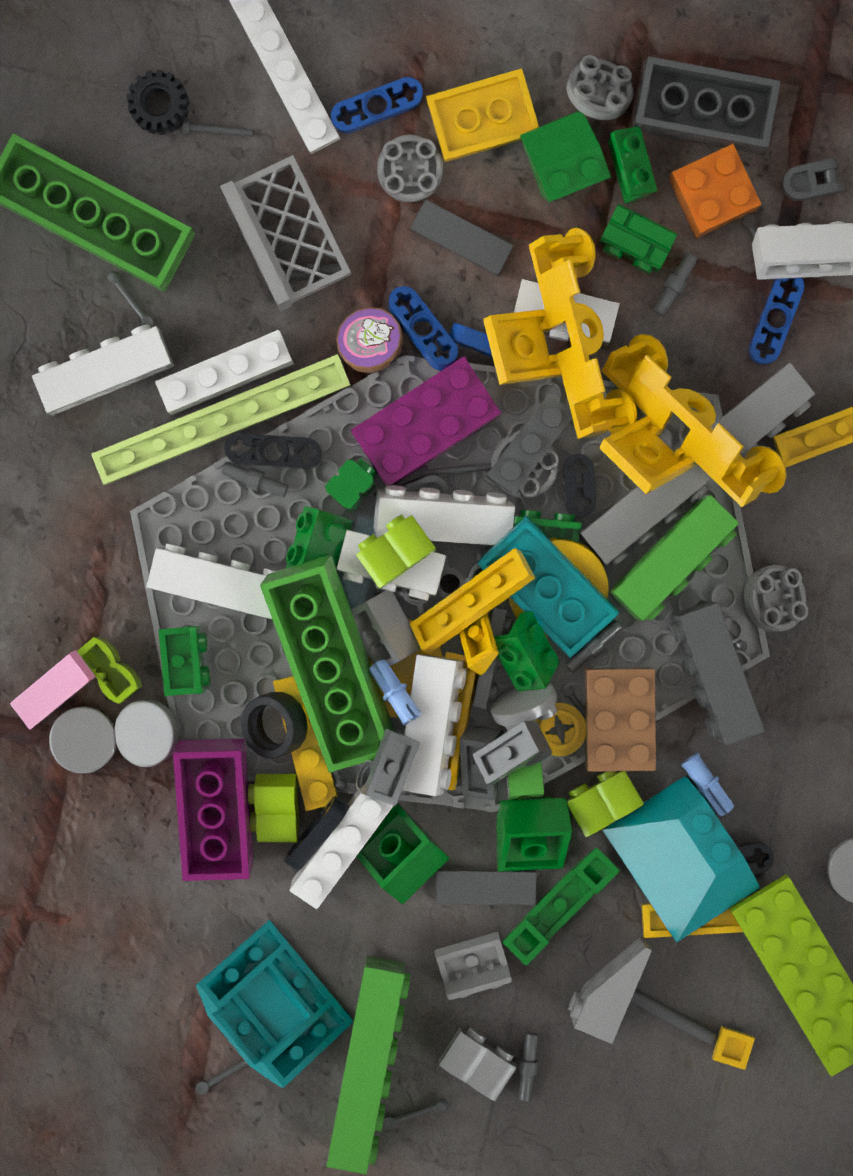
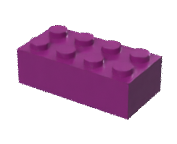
[351,356,501,486]
[173,738,254,881]

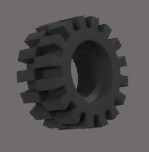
[127,69,190,135]

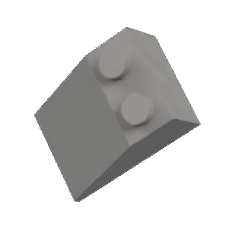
[568,937,652,1044]

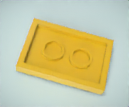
[426,68,539,162]

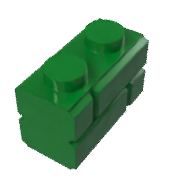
[598,204,678,274]
[324,458,377,513]

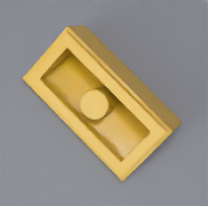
[459,613,498,675]

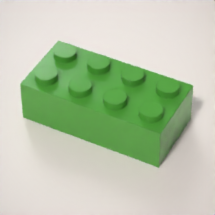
[609,494,739,621]

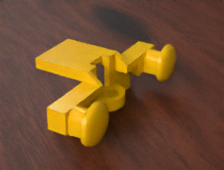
[483,228,637,439]
[599,334,787,507]

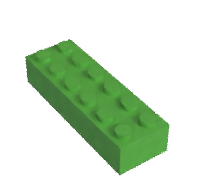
[0,133,196,293]
[260,555,395,773]
[326,956,411,1175]

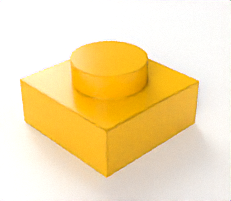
[712,1026,755,1070]

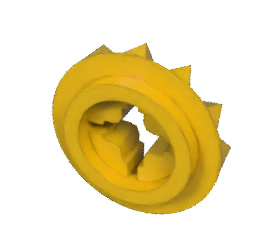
[534,703,586,756]

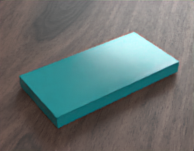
[477,515,620,658]

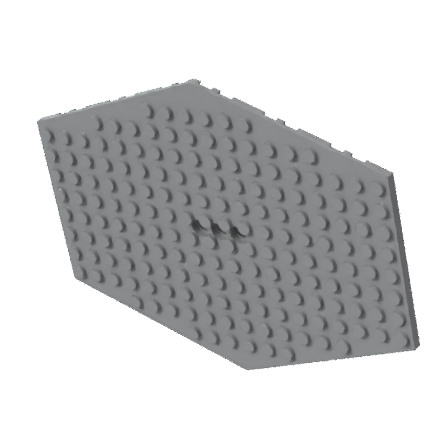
[130,355,770,812]

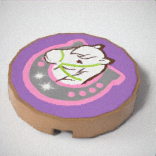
[336,307,404,373]

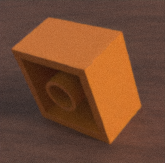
[668,144,762,239]

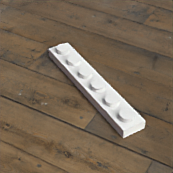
[229,0,340,155]

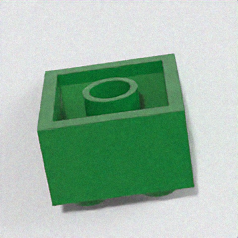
[519,111,611,202]
[496,797,572,872]
[356,803,450,905]

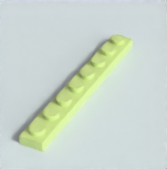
[91,354,351,485]

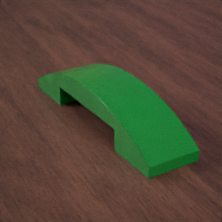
[502,847,620,966]

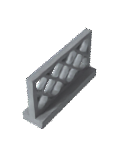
[220,155,352,312]

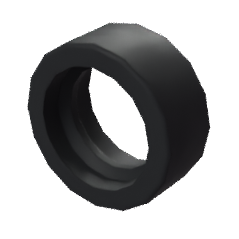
[241,692,308,759]

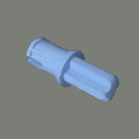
[369,659,422,725]
[681,753,734,817]

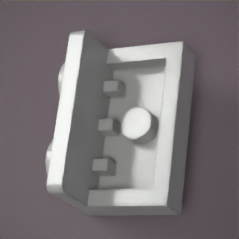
[434,932,512,1000]

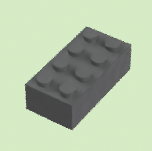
[633,56,781,155]
[669,601,765,746]

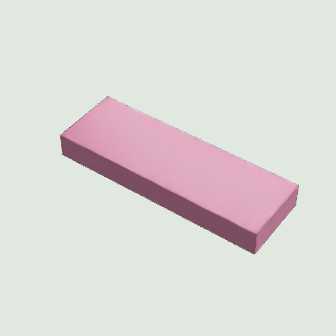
[10,650,96,730]

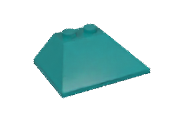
[602,776,760,943]
[196,920,354,1088]

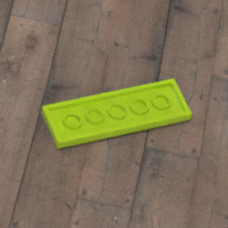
[729,874,853,1077]

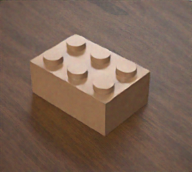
[584,667,656,772]

